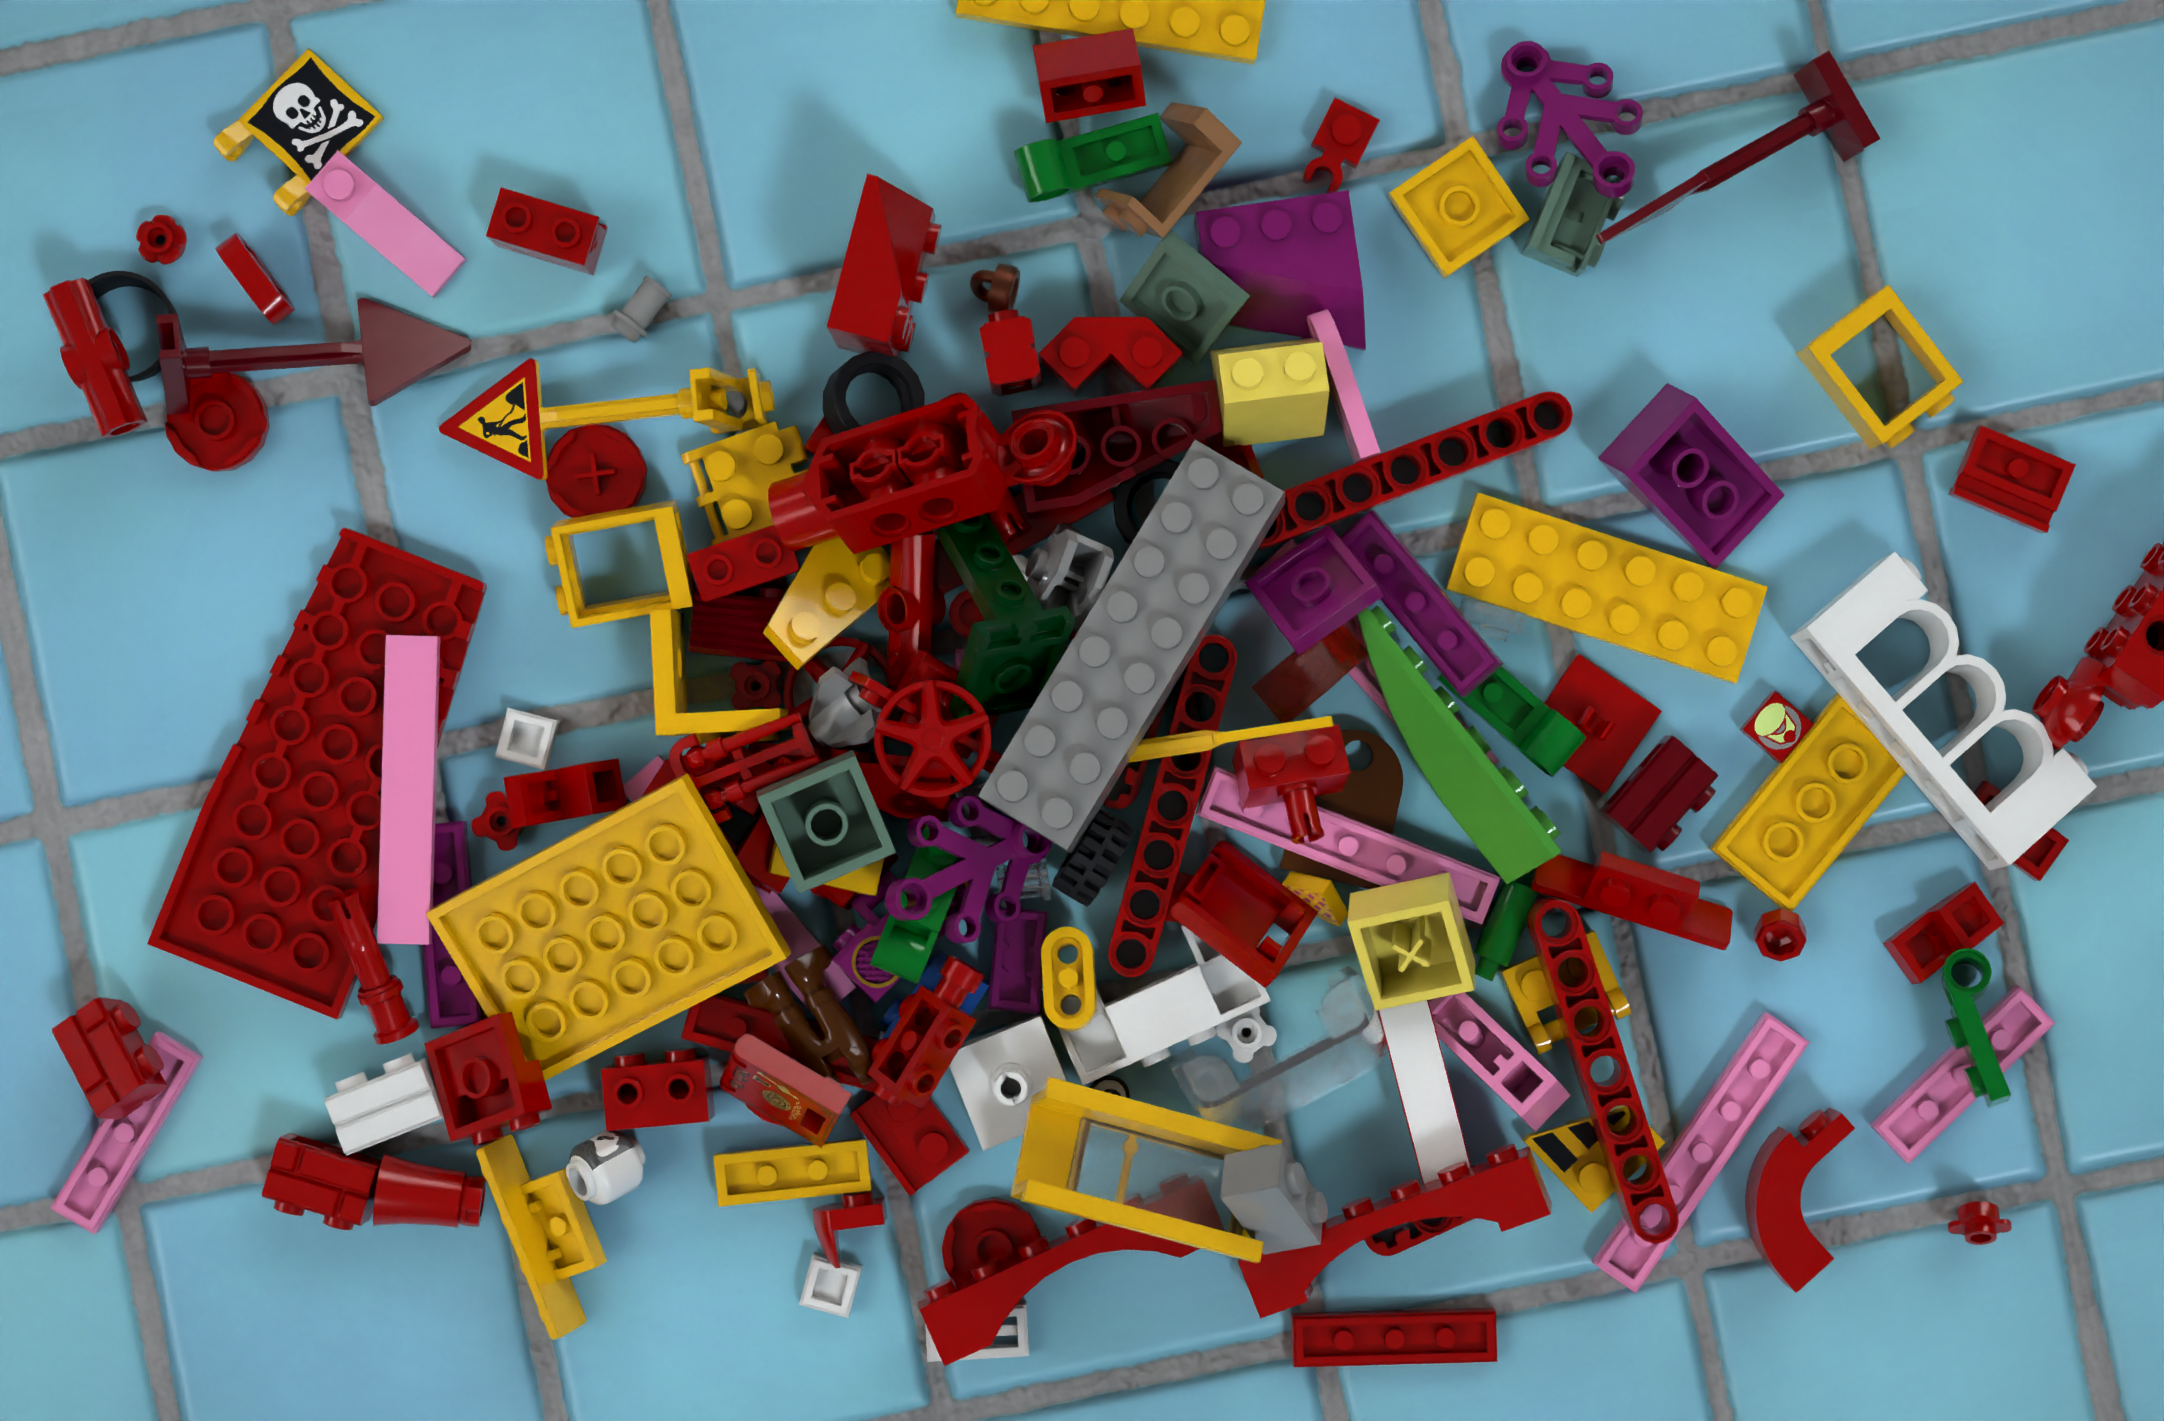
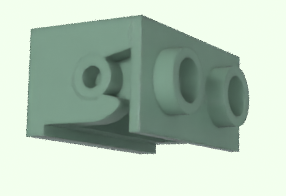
[1521,152,1625,277]

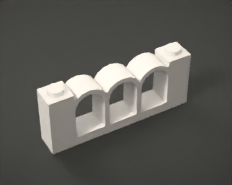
[1790,552,2097,870]

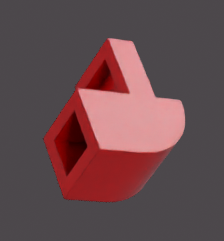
[503,758,627,829]

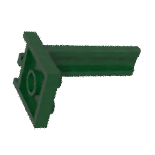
[934,513,1075,719]

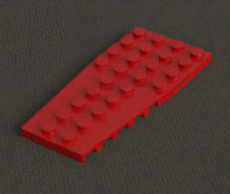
[147,528,487,1020]

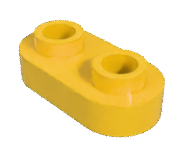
[1041,927,1097,1031]

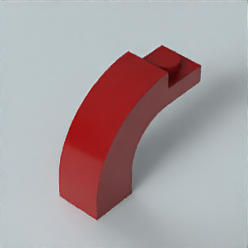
[1745,1107,1855,1293]

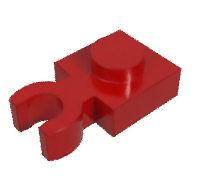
[1303,97,1380,193]

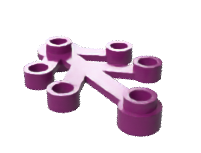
[1497,41,1643,198]
[885,796,1053,943]

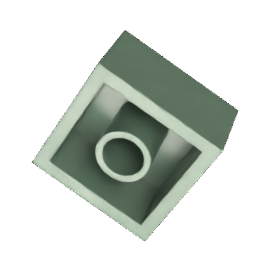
[756,750,896,894]

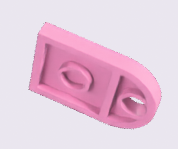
[1307,309,1380,464]

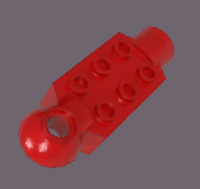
[768,393,1077,554]
[2032,542,2164,751]

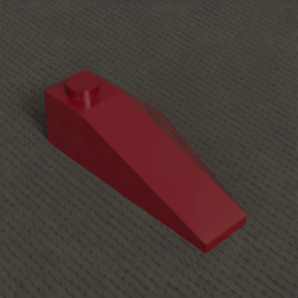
[1011,380,1223,513]

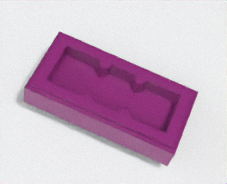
[988,907,1048,1014]

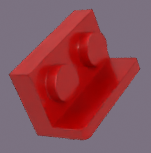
[686,525,800,602]

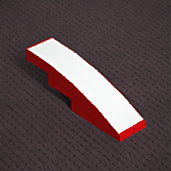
[1378,1000,1471,1185]

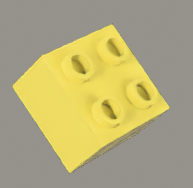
[1347,872,1475,1011]

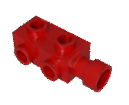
[867,954,985,1109]

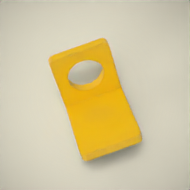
[710,368,775,434]

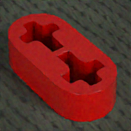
[215,233,296,325]

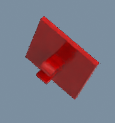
[1544,654,1662,794]

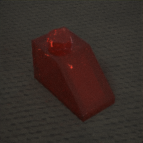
[1251,624,1368,723]

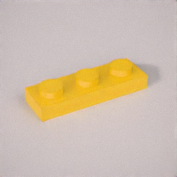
[713,1138,873,1207]

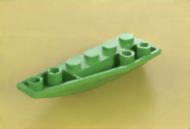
[1356,605,1562,884]

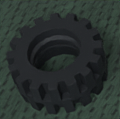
[1052,809,1134,907]

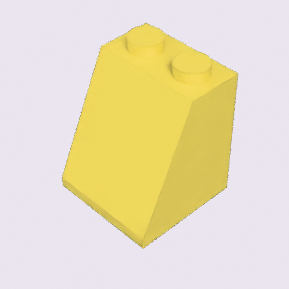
[1210,338,1330,447]

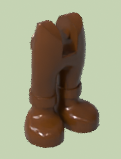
[743,945,875,1089]

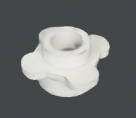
[1216,1007,1277,1063]

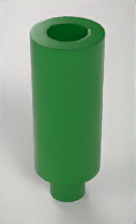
[1473,881,1539,981]

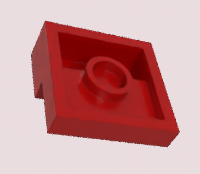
[424,1012,552,1146]

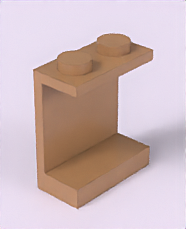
[1094,102,1242,238]

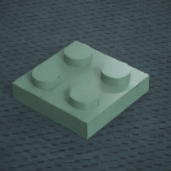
[1119,230,1250,366]

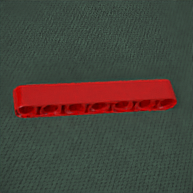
[1257,391,1573,550]
[1108,634,1237,977]
[1527,898,1679,1243]

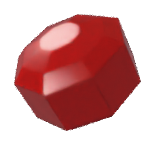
[1754,908,1807,962]

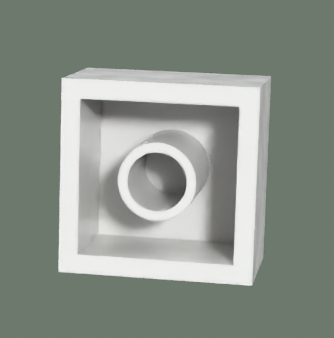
[949,1012,1069,1151]

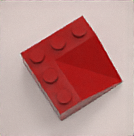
[827,174,942,357]

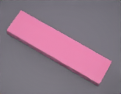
[1869,985,2055,1164]
[51,1031,203,1234]

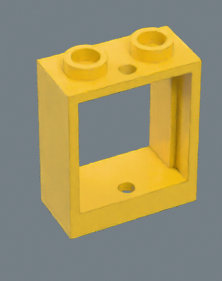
[1796,285,1964,449]
[545,499,695,628]

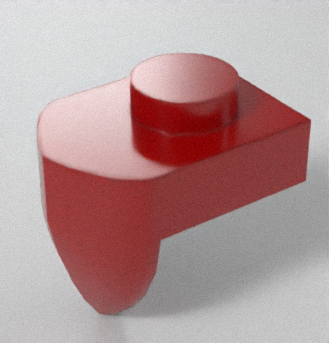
[812,1191,887,1268]

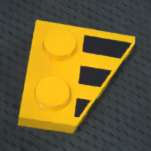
[1521,1105,1665,1213]

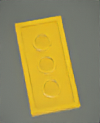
[1708,693,1906,912]

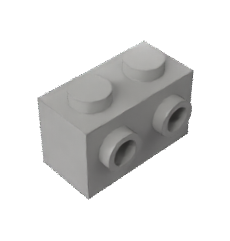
[1220,1143,1328,1255]

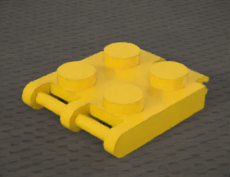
[681,421,809,545]

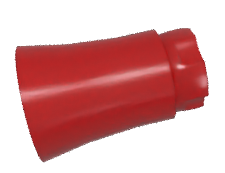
[373,1154,487,1228]

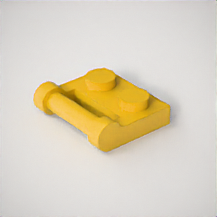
[1499,929,1632,1055]

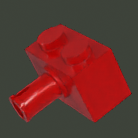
[1232,724,1351,844]

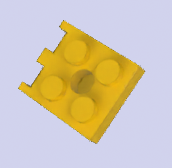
[650,609,791,745]

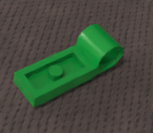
[1014,113,1172,203]
[1436,666,1586,777]
[869,825,975,984]
[1941,948,2011,1108]

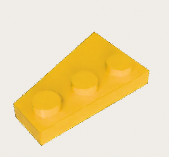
[763,537,891,671]

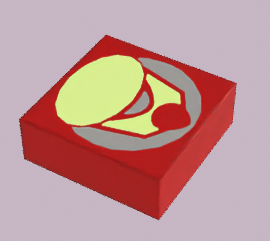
[1739,691,1814,763]

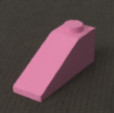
[305,151,466,298]
[1429,992,1571,1132]

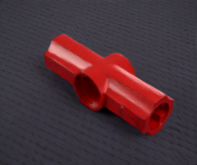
[43,278,148,439]
[877,530,946,686]

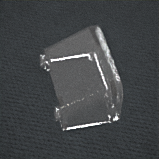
[1169,966,1387,1132]

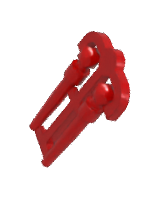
[669,712,820,824]

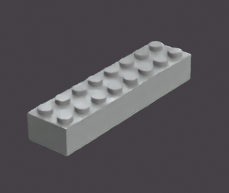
[978,440,1285,854]

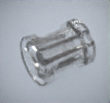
[996,856,1051,907]

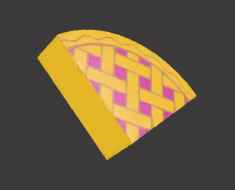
[1282,871,1348,927]

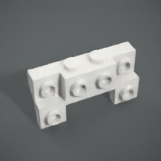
[1041,924,1271,1085]

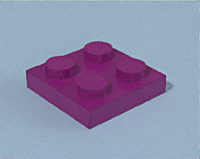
[1245,524,1384,655]

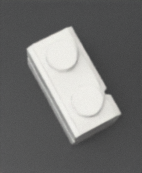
[324,1053,444,1156]

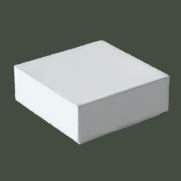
[495,708,560,770]
[799,1253,863,1318]

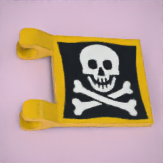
[213,48,384,216]

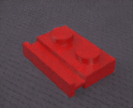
[1948,425,2076,534]
[849,1094,970,1196]

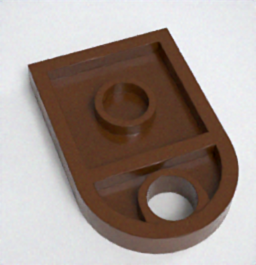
[1279,729,1403,889]

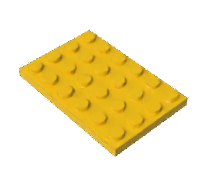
[426,773,791,1080]

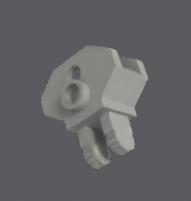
[1025,523,1114,634]

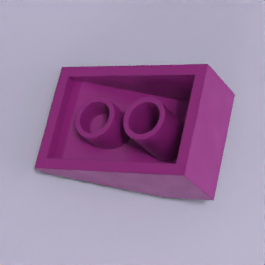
[1598,383,1784,569]

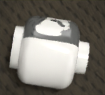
[566,1130,645,1205]

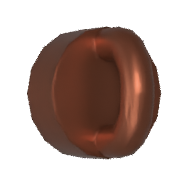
[970,263,1020,313]

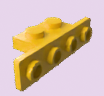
[476,1134,607,1340]

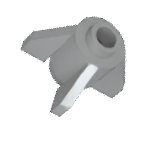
[808,657,904,750]

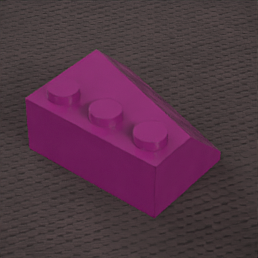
[1194,190,1366,350]

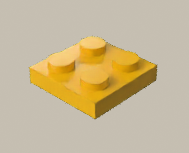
[1387,136,1530,279]

